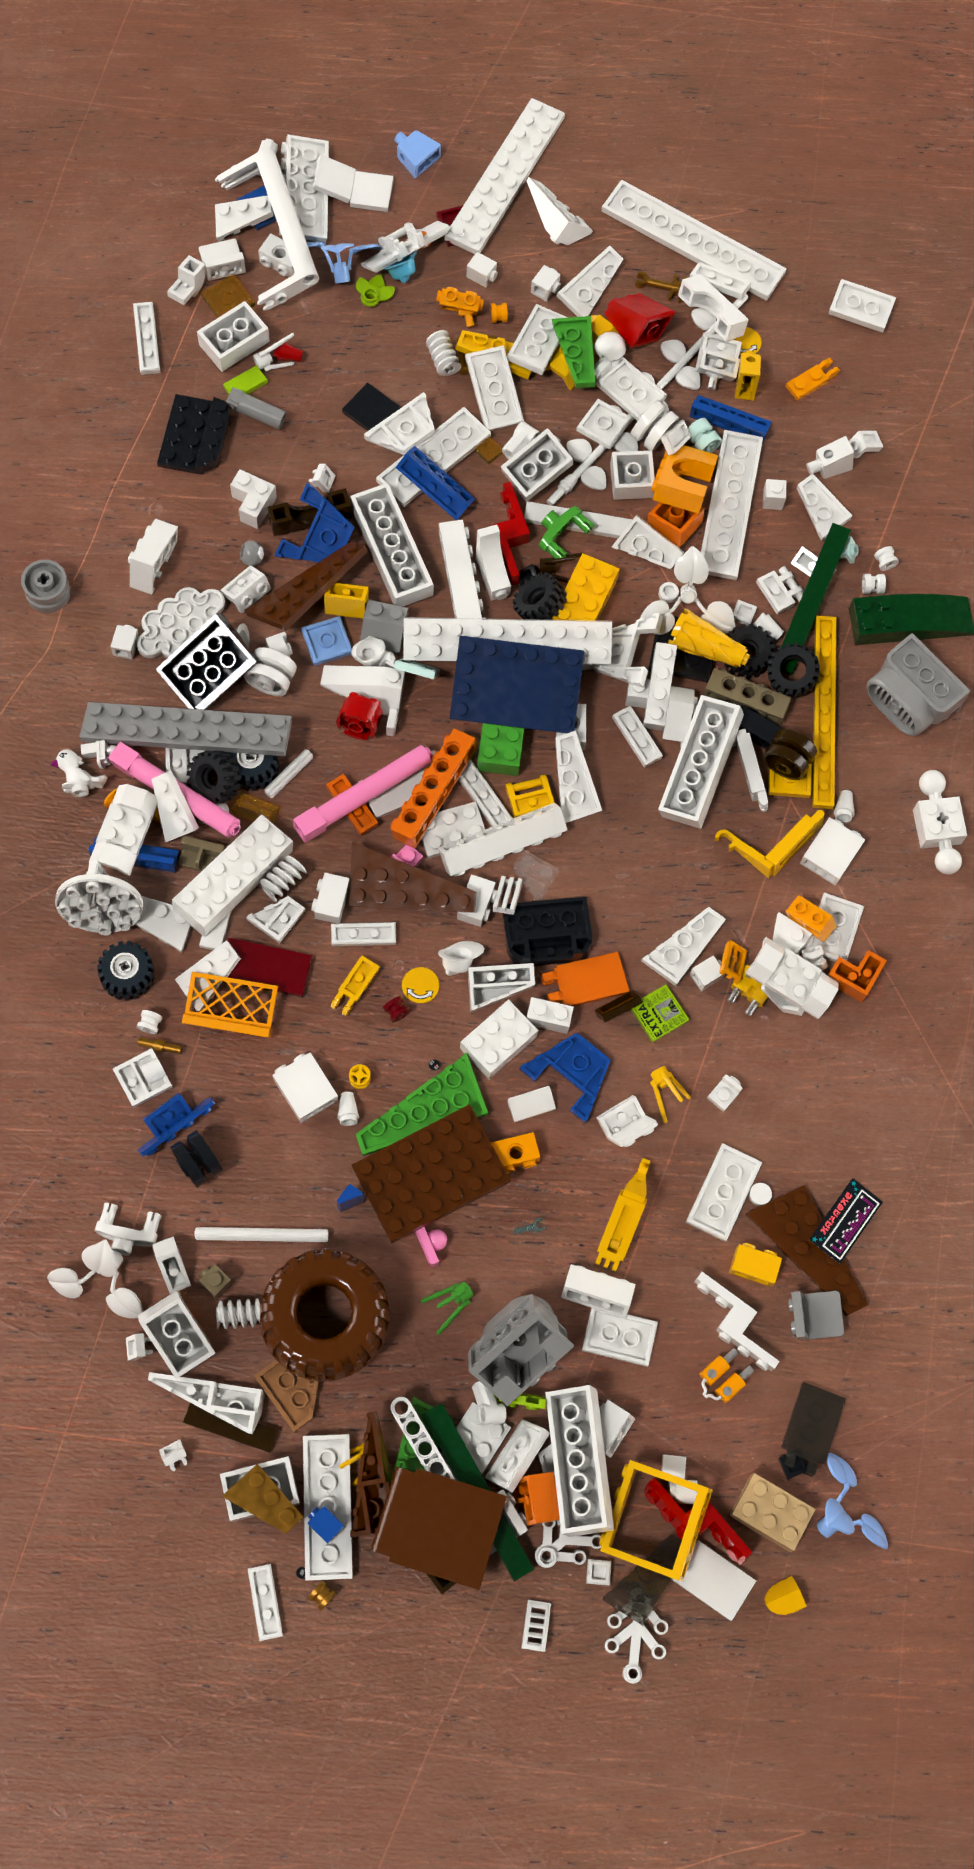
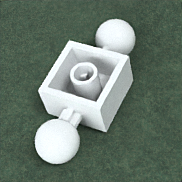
[913,770,967,875]

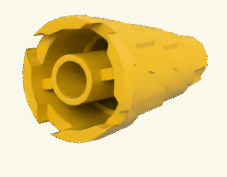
[668,608,750,668]

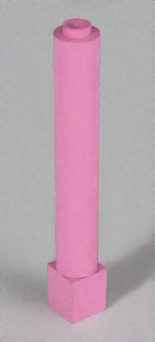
[108,742,241,838]
[293,745,433,843]

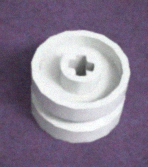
[630,400,679,452]
[244,647,297,696]

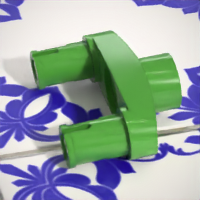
[539,506,595,559]

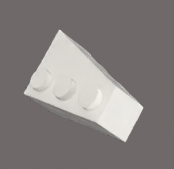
[128,519,178,595]
[468,963,535,1013]

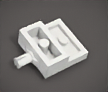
[695,332,742,390]

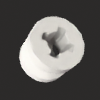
[874,546,899,571]
[136,1010,163,1034]

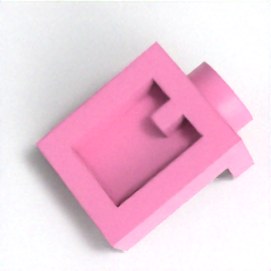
[391,845,423,867]

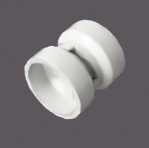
[862,574,886,594]
[802,945,828,970]

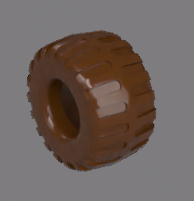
[260,1248,390,1381]

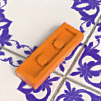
[326,774,378,836]

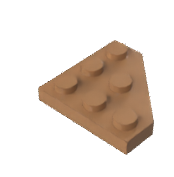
[254,1335,319,1433]

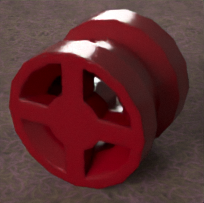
[383,996,410,1023]

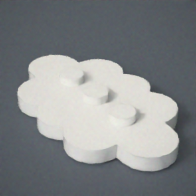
[137,587,225,658]

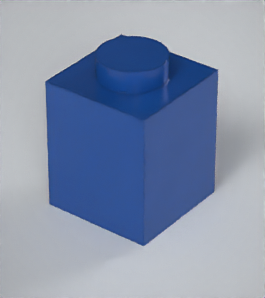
[307,1506,344,1544]

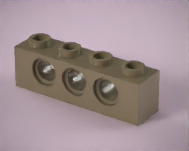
[703,668,791,727]

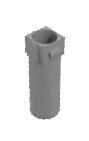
[226,387,287,430]

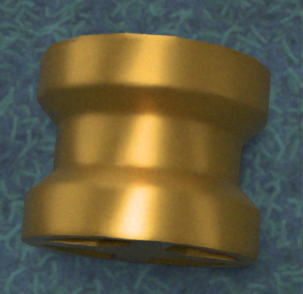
[307,1580,337,1611]

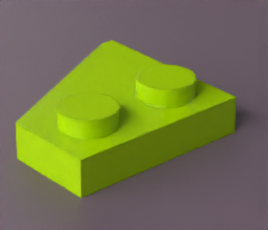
[498,1393,546,1410]

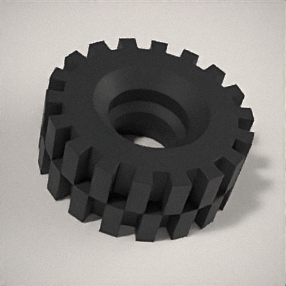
[513,572,567,620]
[724,624,775,679]
[186,751,241,804]

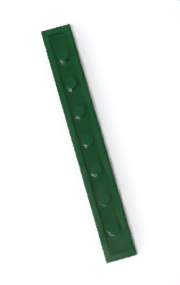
[781,523,851,675]
[422,1403,534,1582]

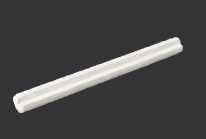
[195,1227,329,1242]

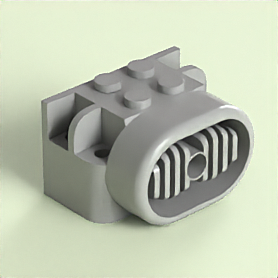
[867,633,970,736]
[468,1294,574,1406]

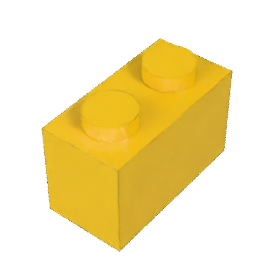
[324,583,369,619]
[729,1243,782,1287]

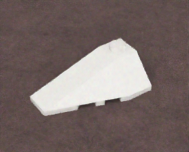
[526,177,593,245]
[320,665,405,716]

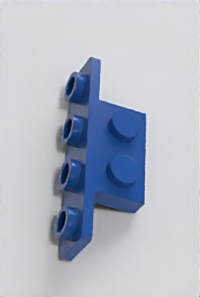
[138,1093,215,1156]

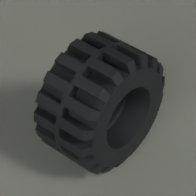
[767,643,820,698]

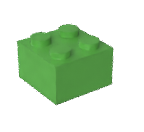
[477,723,524,776]

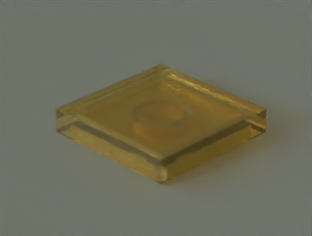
[201,274,255,318]

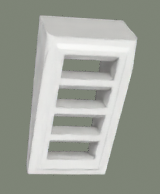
[521,1600,551,1652]

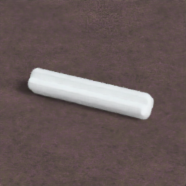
[264,749,313,798]

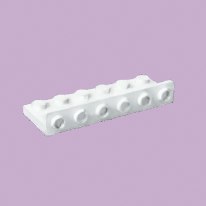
[279,134,329,242]

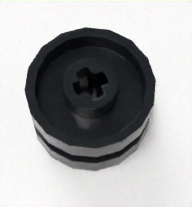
[170,1130,223,1188]

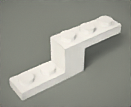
[694,1272,780,1371]

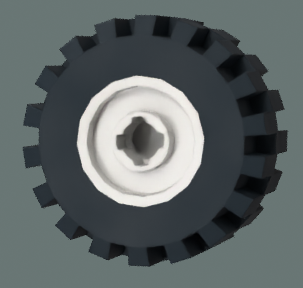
[225,752,279,791]
[97,941,154,1001]

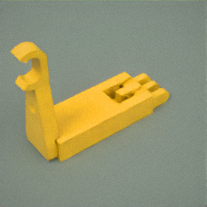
[715,810,824,878]
[595,1158,651,1272]

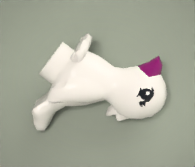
[50,749,108,797]

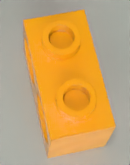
[786,895,837,943]

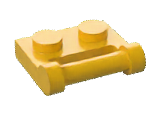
[505,774,555,818]

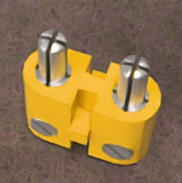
[727,965,768,1016]

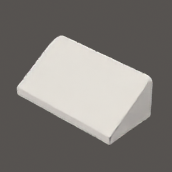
[791,546,836,577]
[507,1086,556,1123]

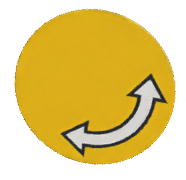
[733,327,762,356]
[402,967,439,1003]

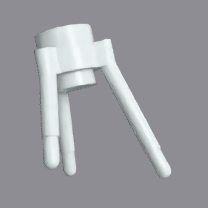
[253,333,294,372]

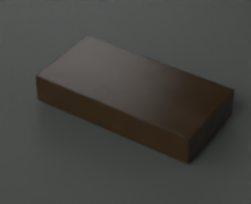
[595,991,642,1022]

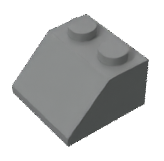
[360,600,408,655]

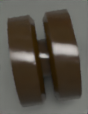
[763,729,817,780]

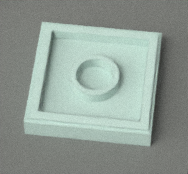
[394,658,441,679]

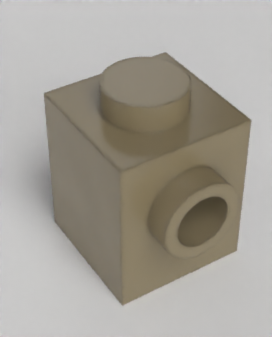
[199,1264,233,1300]

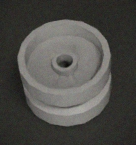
[21,560,71,613]

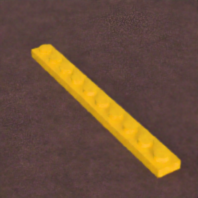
[812,616,836,809]

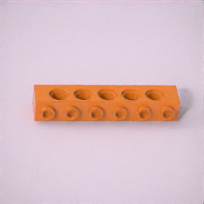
[390,728,477,848]

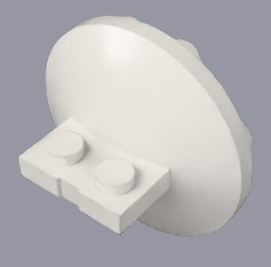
[55,860,144,936]

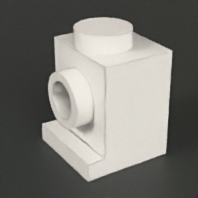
[266,632,293,658]

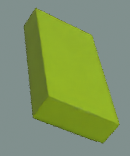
[223,365,268,394]

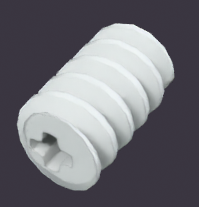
[426,330,461,376]
[260,855,307,902]
[216,1298,261,1330]

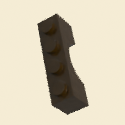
[267,488,352,536]

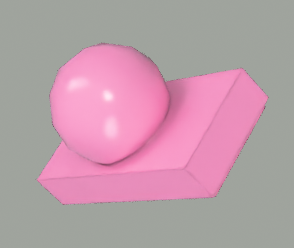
[415,1227,448,1268]

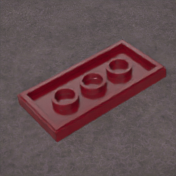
[227,937,313,998]

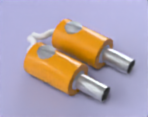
[699,1348,754,1404]

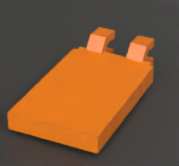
[541,952,630,1007]

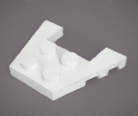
[592,613,663,687]

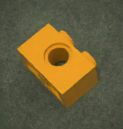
[491,1132,540,1173]

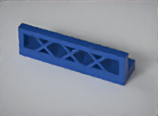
[689,395,772,444]
[395,446,475,520]
[88,837,179,873]

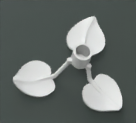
[640,546,736,635]
[47,1239,144,1318]

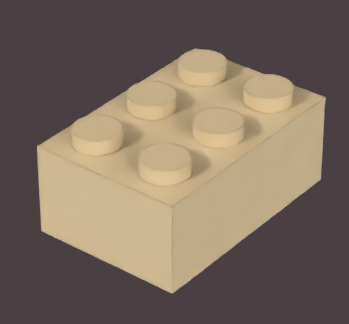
[729,1473,816,1552]

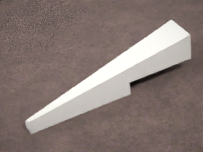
[148,1372,265,1434]

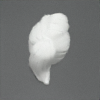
[351,636,396,668]

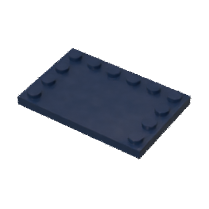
[449,636,584,734]

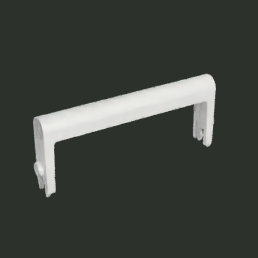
[215,148,319,311]

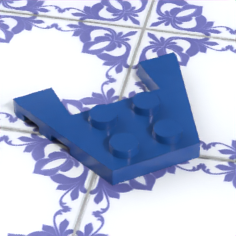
[274,482,355,562]
[519,1033,611,1123]

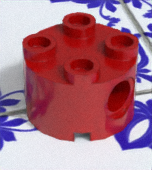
[336,692,383,740]

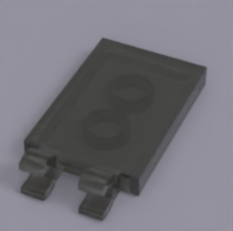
[780,1382,846,1477]

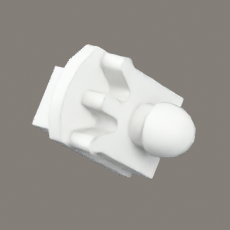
[81,740,116,769]

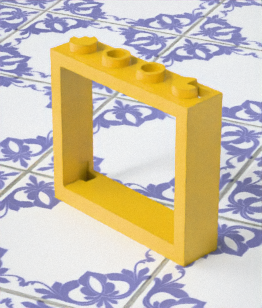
[599,1460,713,1581]

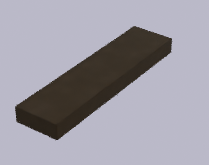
[183,1403,278,1453]

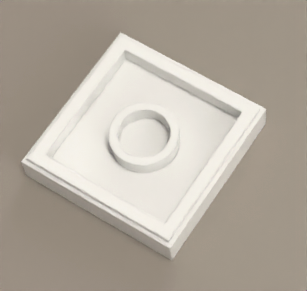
[313,155,356,203]
[350,171,393,212]
[576,399,631,450]

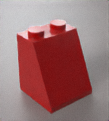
[604,293,675,348]

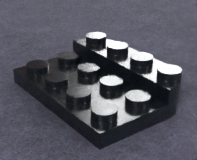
[157,394,230,474]
[502,896,592,966]

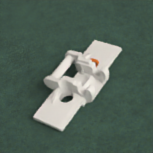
[360,221,451,273]

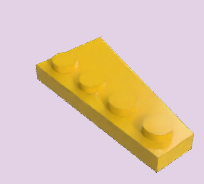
[455,330,531,380]

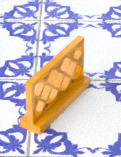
[182,972,278,1038]

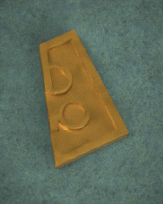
[222,1463,304,1534]

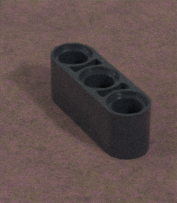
[738,706,783,750]

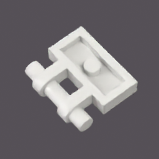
[756,566,804,615]

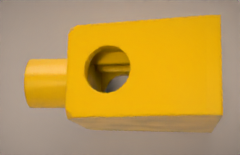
[735,350,761,401]

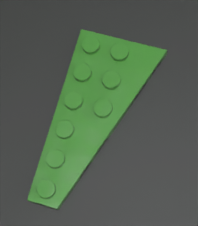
[356,1053,488,1156]

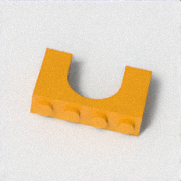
[651,445,718,514]

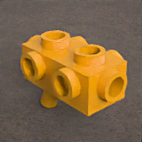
[436,287,484,328]

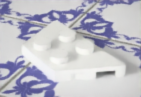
[364,392,435,455]

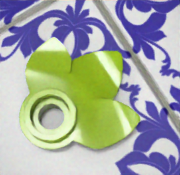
[356,274,395,307]

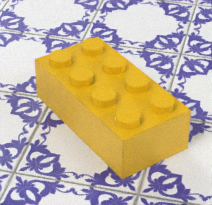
[552,553,620,620]

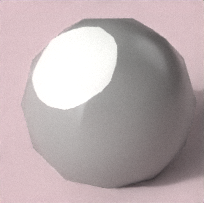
[240,541,264,566]

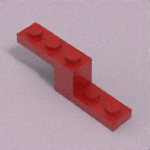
[493,482,530,586]
[644,1478,753,1566]

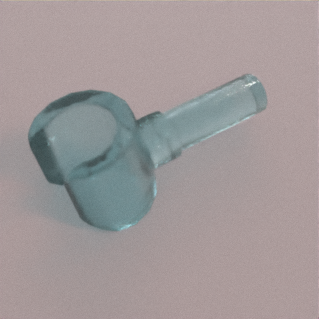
[513,1218,546,1234]

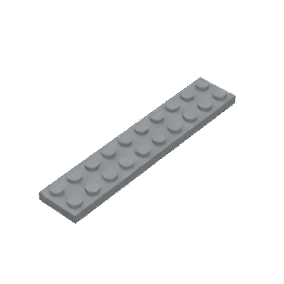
[79,702,293,756]

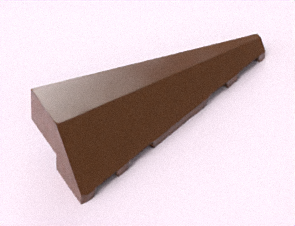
[350,1411,392,1537]

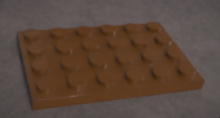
[351,1104,511,1244]

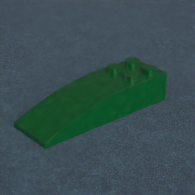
[849,594,974,645]

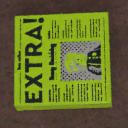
[630,984,689,1043]

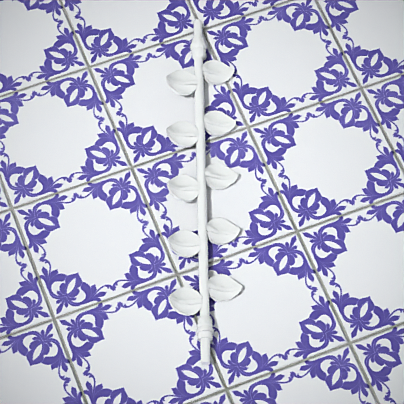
[547,294,749,506]

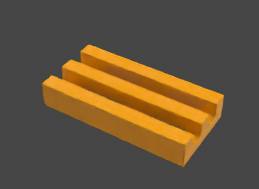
[719,940,747,984]

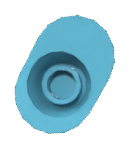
[384,250,417,283]

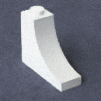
[476,525,511,601]

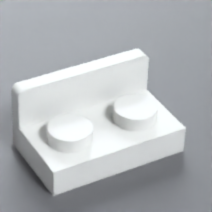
[220,566,271,613]

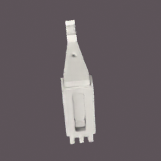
[680,729,768,812]

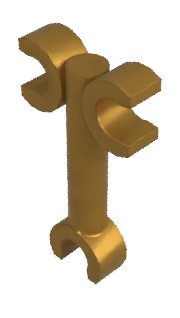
[635,271,687,303]

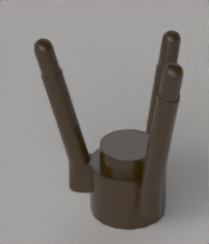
[540,552,585,583]

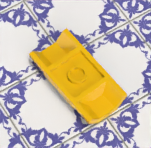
[545,315,619,391]

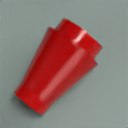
[273,341,303,362]

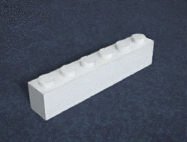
[439,520,486,619]
[438,803,567,876]

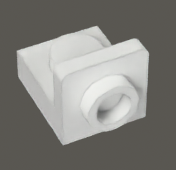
[849,431,883,458]
[707,1074,743,1112]

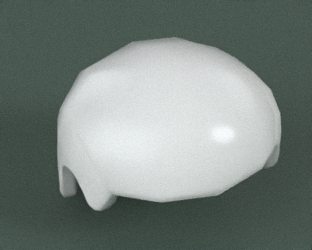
[594,332,626,361]

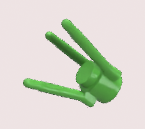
[421,1281,474,1335]

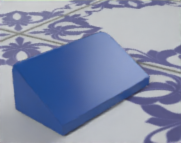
[337,1184,364,1212]

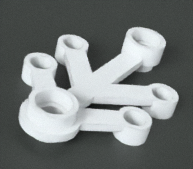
[535,1521,601,1568]
[604,1588,668,1684]

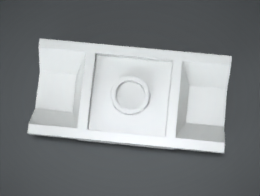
[89,784,157,876]
[745,937,839,1019]

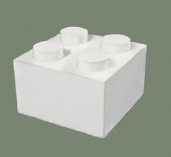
[610,450,655,500]

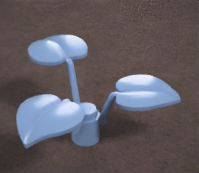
[307,241,382,283]
[816,1453,888,1550]

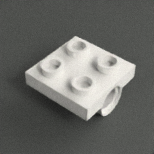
[113,1048,173,1108]

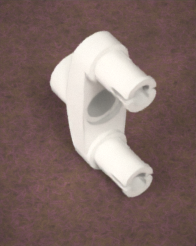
[94,1203,162,1256]

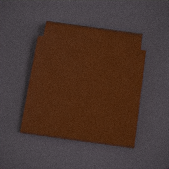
[371,1467,507,1590]

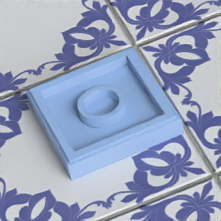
[301,616,352,666]

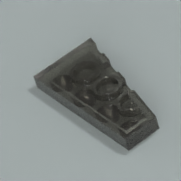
[603,1534,682,1626]

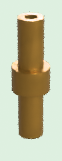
[137,1037,182,1054]

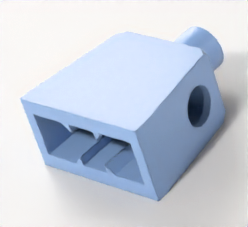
[394,131,441,179]

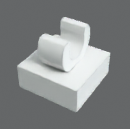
[309,464,336,492]
[126,1333,153,1361]
[159,1439,187,1471]

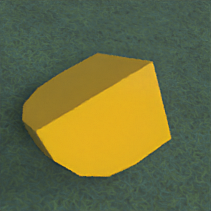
[764,1576,807,1615]

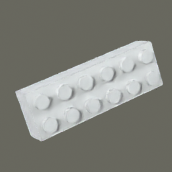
[350,483,434,607]
[658,695,744,829]
[172,815,293,937]
[545,1385,614,1537]

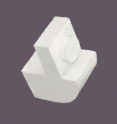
[167,255,205,305]

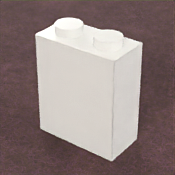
[800,817,865,886]
[273,1053,338,1123]

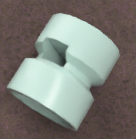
[688,418,722,453]

